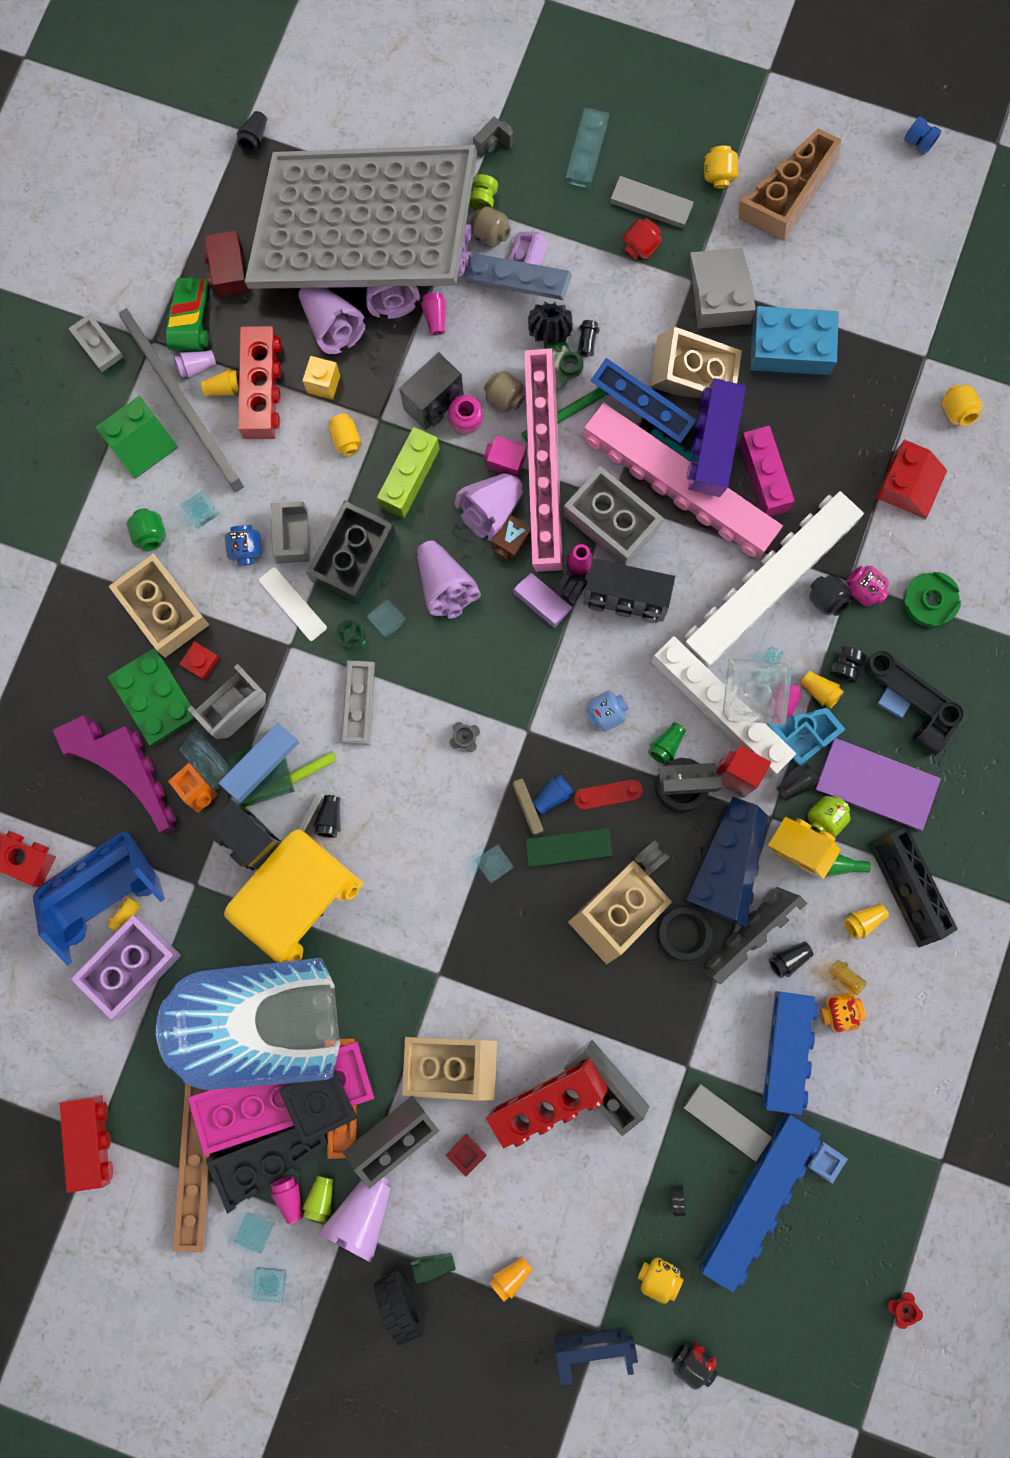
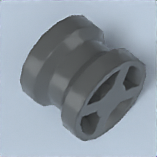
[634,840,670,875]

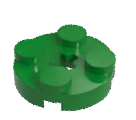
[902,572,961,629]

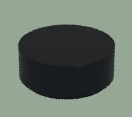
[671,1185,686,1217]

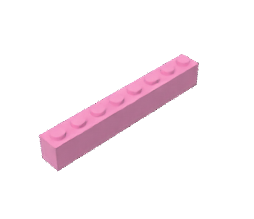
[525,348,563,572]
[583,402,783,559]

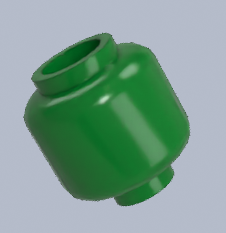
[126,508,166,551]

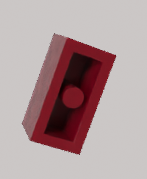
[203,231,249,297]

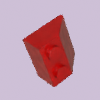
[876,439,947,519]

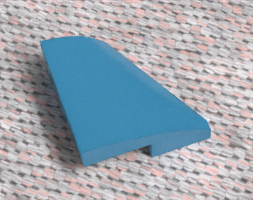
[767,708,845,766]

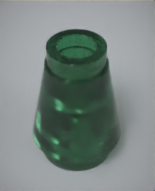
[410,1252,456,1287]

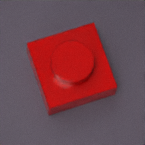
[179,641,219,681]

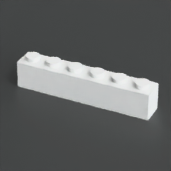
[652,636,796,778]

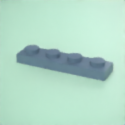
[465,253,572,301]

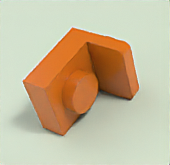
[168,763,218,813]

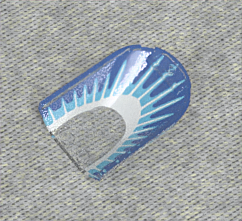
[156,958,340,1090]

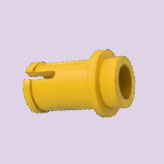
[107,896,141,932]

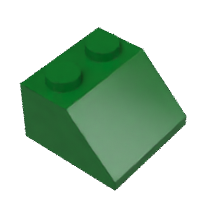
[96,395,179,479]

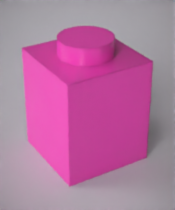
[484,436,527,478]

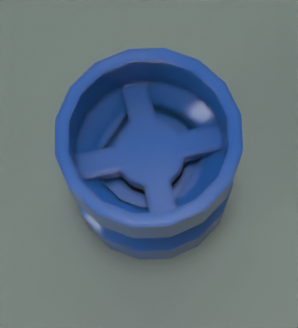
[904,116,942,154]

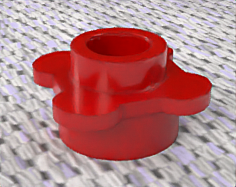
[887,1292,923,1329]

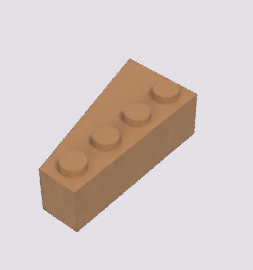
[739,128,842,241]

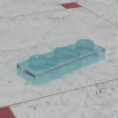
[565,107,610,188]

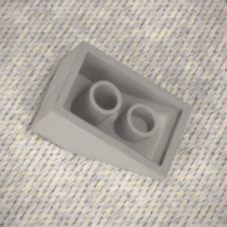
[689,248,755,329]

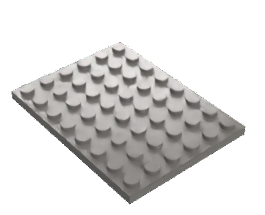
[245,145,477,289]

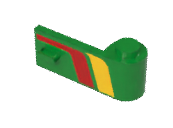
[166,278,209,352]

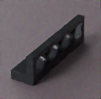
[868,826,958,948]

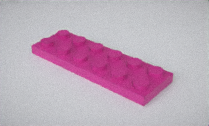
[188,1041,375,1155]

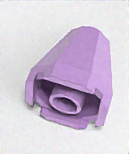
[454,473,523,541]

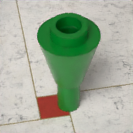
[825,854,871,877]

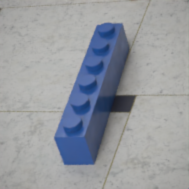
[699,1113,821,1293]

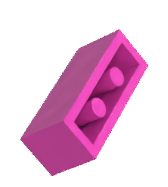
[739,425,795,517]

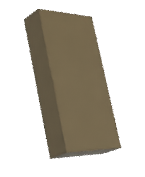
[513,778,544,837]

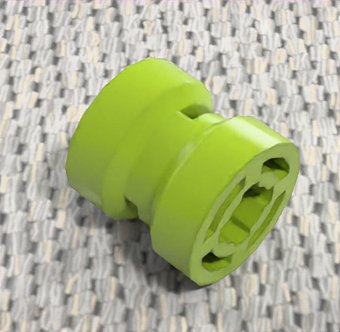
[469,174,498,211]

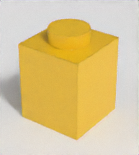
[303,356,340,400]

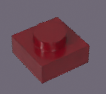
[445,1133,487,1177]

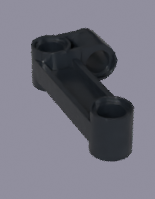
[864,650,964,756]

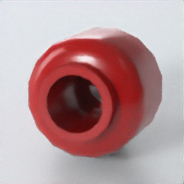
[623,218,662,260]

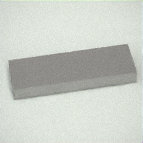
[610,176,694,229]
[341,661,375,745]
[683,1083,772,1162]

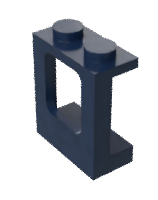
[555,1327,638,1385]

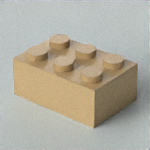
[109,553,209,657]

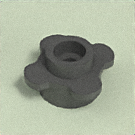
[450,722,480,752]

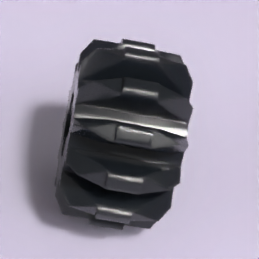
[528,301,573,345]

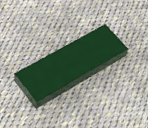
[525,828,613,868]

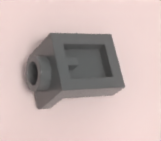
[473,116,514,158]

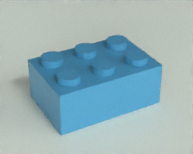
[750,306,839,375]

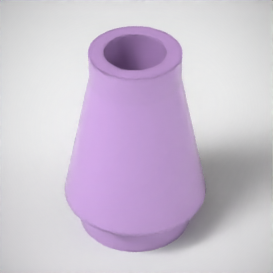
[174,350,216,379]

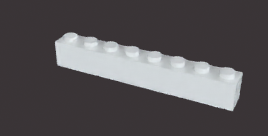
[684,491,864,668]

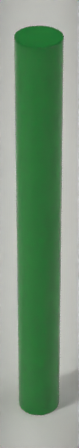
[521,388,608,442]

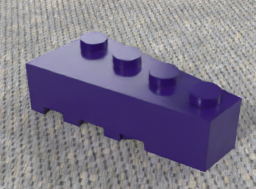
[686,378,746,497]

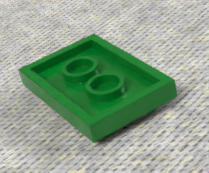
[108,648,196,747]

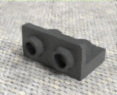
[659,763,722,795]

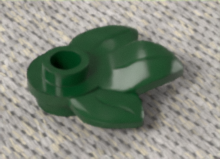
[544,341,584,390]

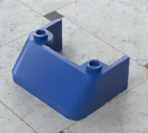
[33,832,165,966]

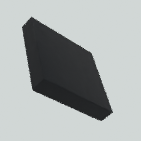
[279,1068,357,1145]

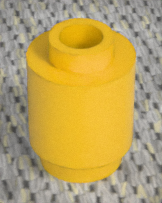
[328,414,362,457]

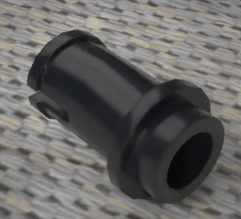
[577,320,600,357]

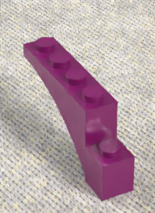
[53,716,176,835]

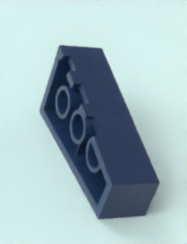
[686,797,768,929]

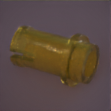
[828,960,867,996]

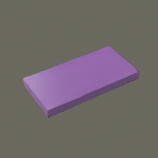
[814,738,941,831]

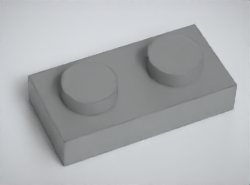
[68,314,123,372]

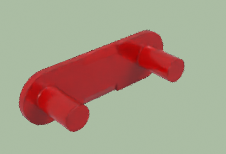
[574,779,643,810]

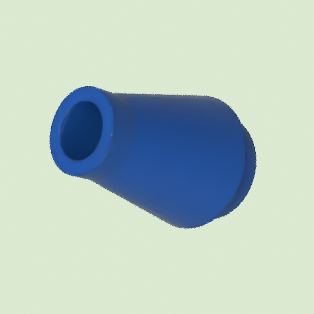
[532,774,574,815]

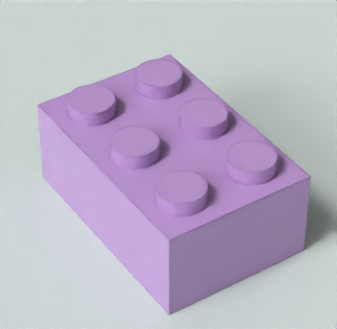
[71,915,181,1020]

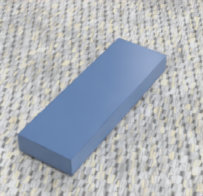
[219,723,299,803]

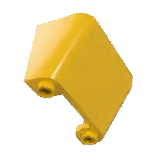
[224,829,364,963]

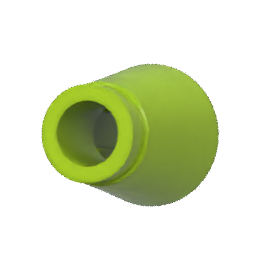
[302,1176,333,1223]

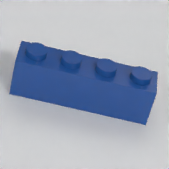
[591,358,696,443]
[762,991,818,1115]

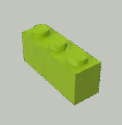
[377,427,440,519]

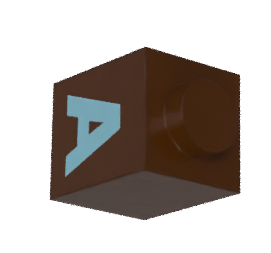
[491,515,531,562]

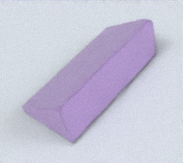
[508,232,548,265]
[513,573,573,628]

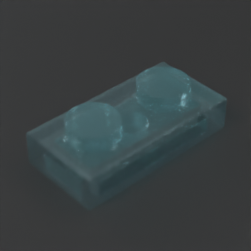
[179,730,232,790]

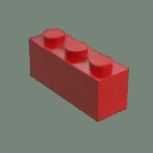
[716,745,771,798]
[59,1095,113,1193]

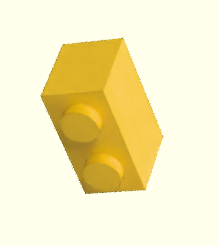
[768,817,841,879]

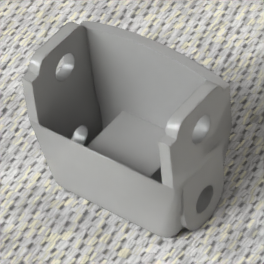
[188,664,266,739]

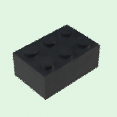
[306,500,396,604]
[583,558,676,623]
[207,800,281,871]

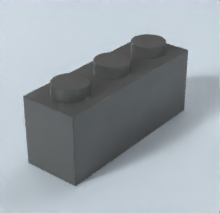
[563,1040,650,1136]
[343,1095,439,1189]

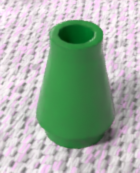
[648,722,686,765]

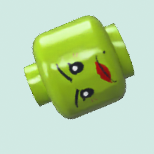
[808,796,851,837]

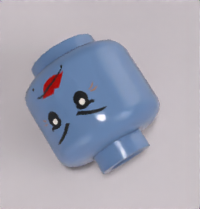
[585,690,629,732]

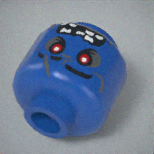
[225,525,262,566]

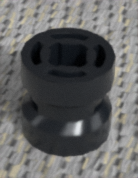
[830,646,866,683]

